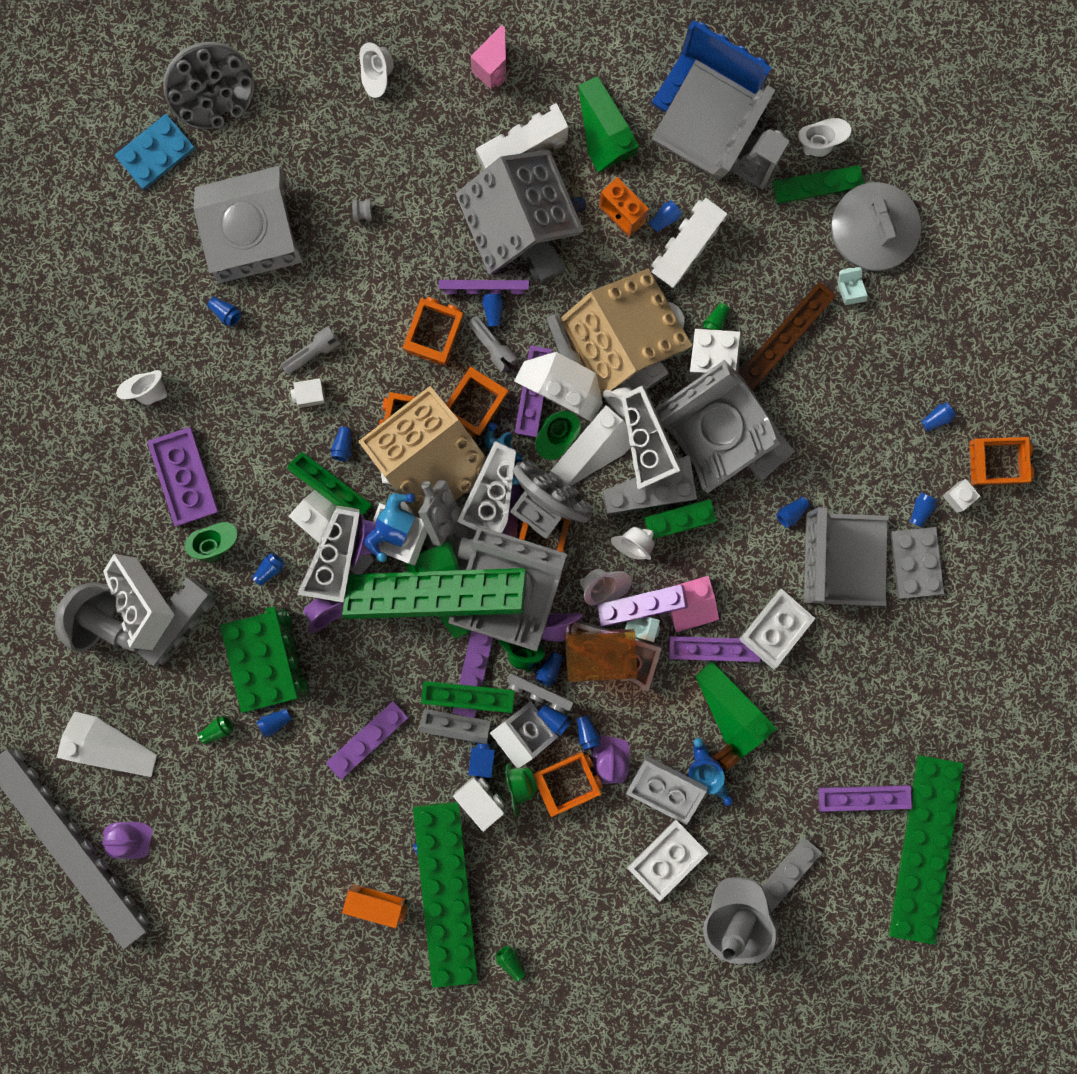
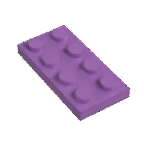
[147,427,219,527]

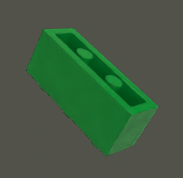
[643,499,717,540]

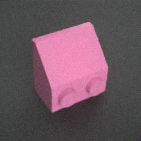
[471,25,506,89]
[668,576,719,632]

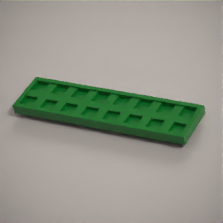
[342,568,527,619]
[888,755,964,945]
[413,801,478,988]

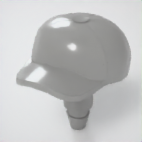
[55,582,140,653]
[703,877,778,965]

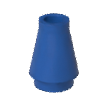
[649,200,682,233]
[482,294,504,326]
[207,296,241,327]
[921,402,956,432]
[330,427,352,462]
[910,493,937,527]
[776,497,810,528]
[252,552,285,586]
[535,652,564,687]
[537,704,571,736]
[256,708,292,737]
[576,715,601,751]

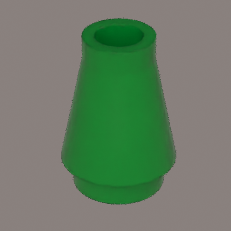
[702,303,730,331]
[198,715,234,745]
[495,945,526,981]

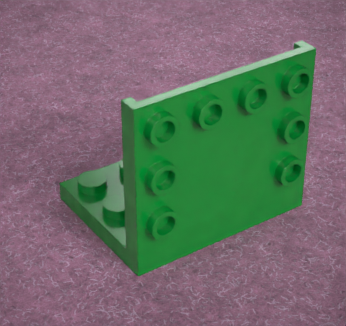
[220,606,309,713]

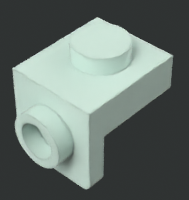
[838,267,868,305]
[624,617,660,642]

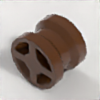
[712,744,741,771]

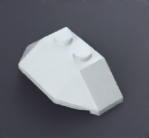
[514,352,603,422]

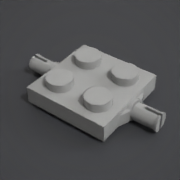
[418,480,460,546]

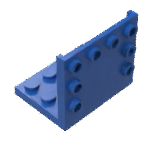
[651,20,772,113]

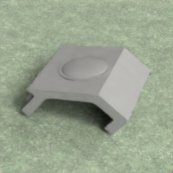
[194,165,303,284]
[655,360,781,493]
[448,526,567,651]

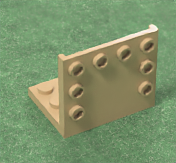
[560,268,692,397]
[358,386,487,519]

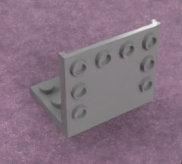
[651,60,775,180]
[455,150,584,274]
[803,508,889,606]

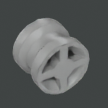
[352,198,372,222]

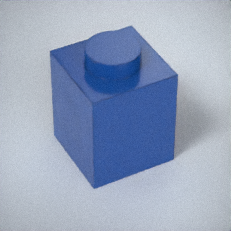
[468,743,495,778]

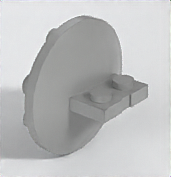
[163,42,254,129]
[831,182,921,271]
[510,459,593,539]

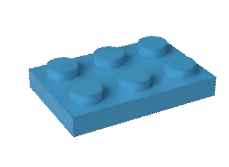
[115,114,195,190]

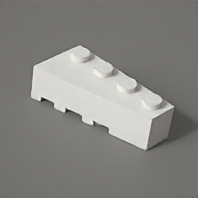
[476,103,568,170]
[652,198,729,288]
[621,386,682,489]
[298,505,360,602]
[103,554,174,650]

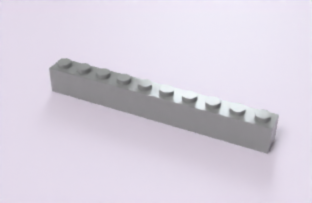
[0,748,151,949]

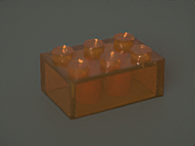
[565,629,638,682]

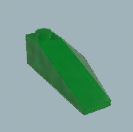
[578,76,639,173]
[405,541,470,639]
[695,661,777,758]

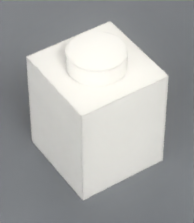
[291,378,326,408]
[943,479,980,513]

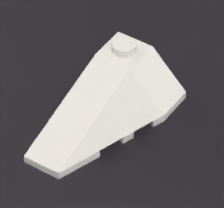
[551,406,630,489]
[457,441,516,533]
[289,490,374,574]
[56,712,157,777]

